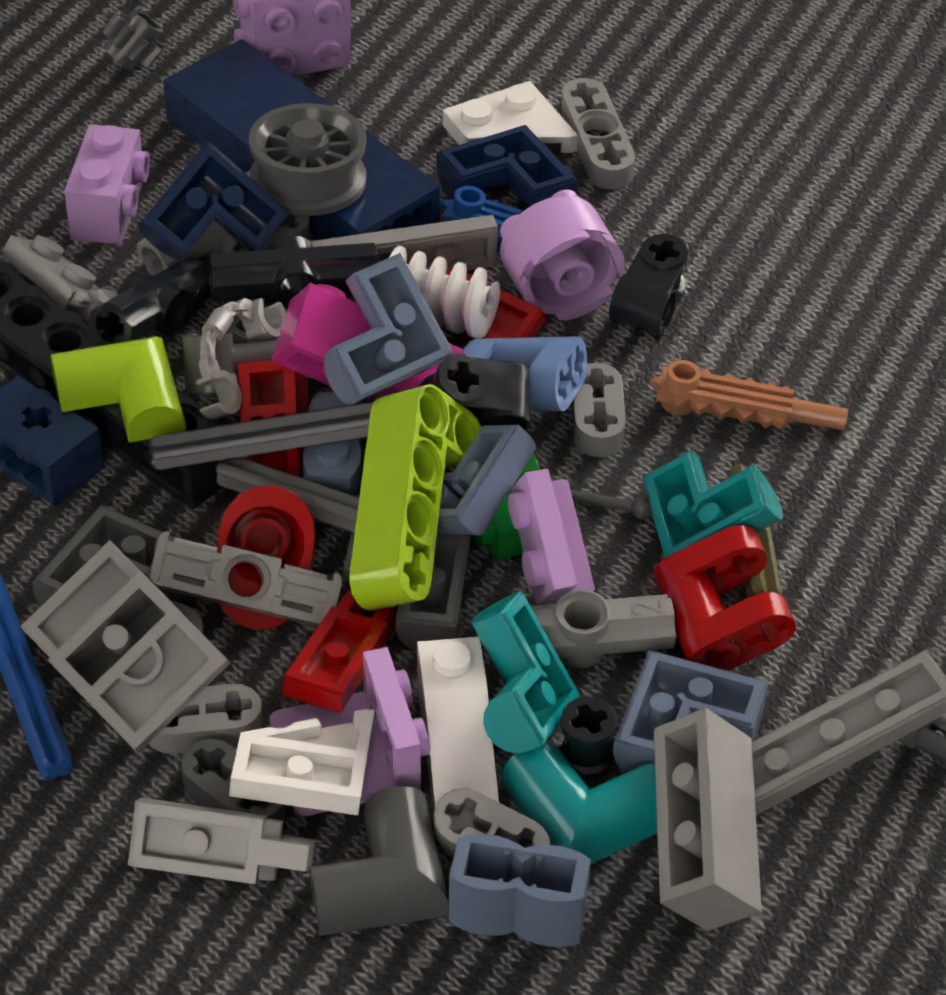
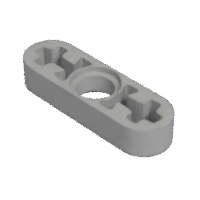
[561,78,635,190]

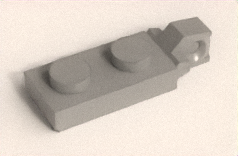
[2,235,118,324]
[128,798,315,884]

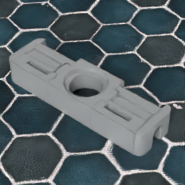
[147,531,342,627]

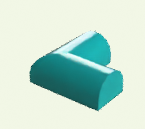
[642,450,783,558]
[470,591,580,754]
[502,740,657,865]

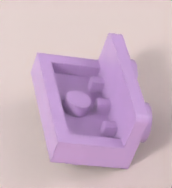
[508,469,595,605]

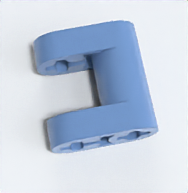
[463,336,587,412]

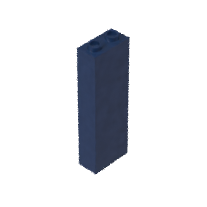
[163,39,440,240]

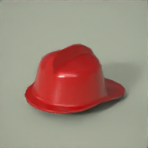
[217,485,315,630]

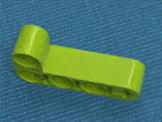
[349,384,481,611]

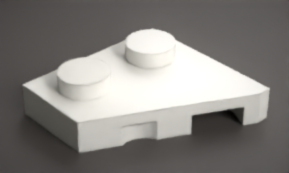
[443,81,578,153]
[229,709,375,815]

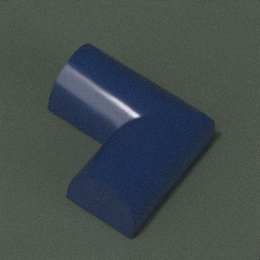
[436,125,578,207]
[138,141,290,260]

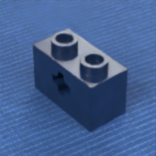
[0,376,104,506]

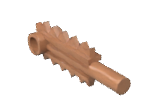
[650,360,848,431]

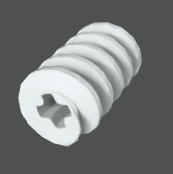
[389,246,501,339]

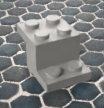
[20,540,231,753]

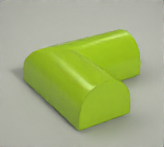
[51,336,186,443]

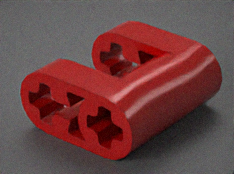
[653,525,796,671]

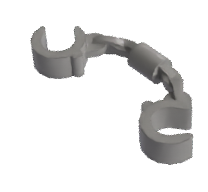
[196,298,286,420]

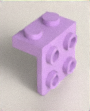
[233,0,351,76]
[269,647,430,816]

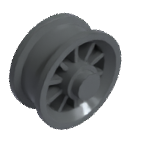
[249,103,366,216]

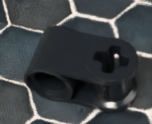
[609,234,688,336]
[418,354,531,431]

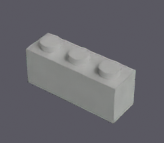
[654,708,762,931]

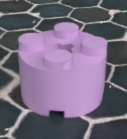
[500,190,625,320]

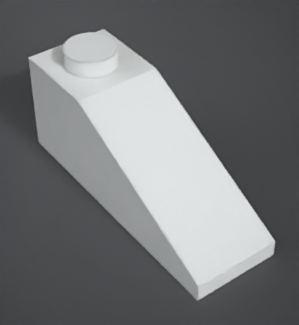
[417,637,499,834]

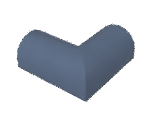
[324,253,454,406]
[437,425,536,535]
[613,650,769,773]

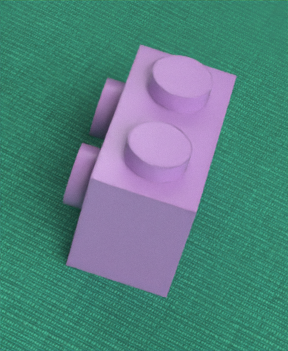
[64,124,150,245]

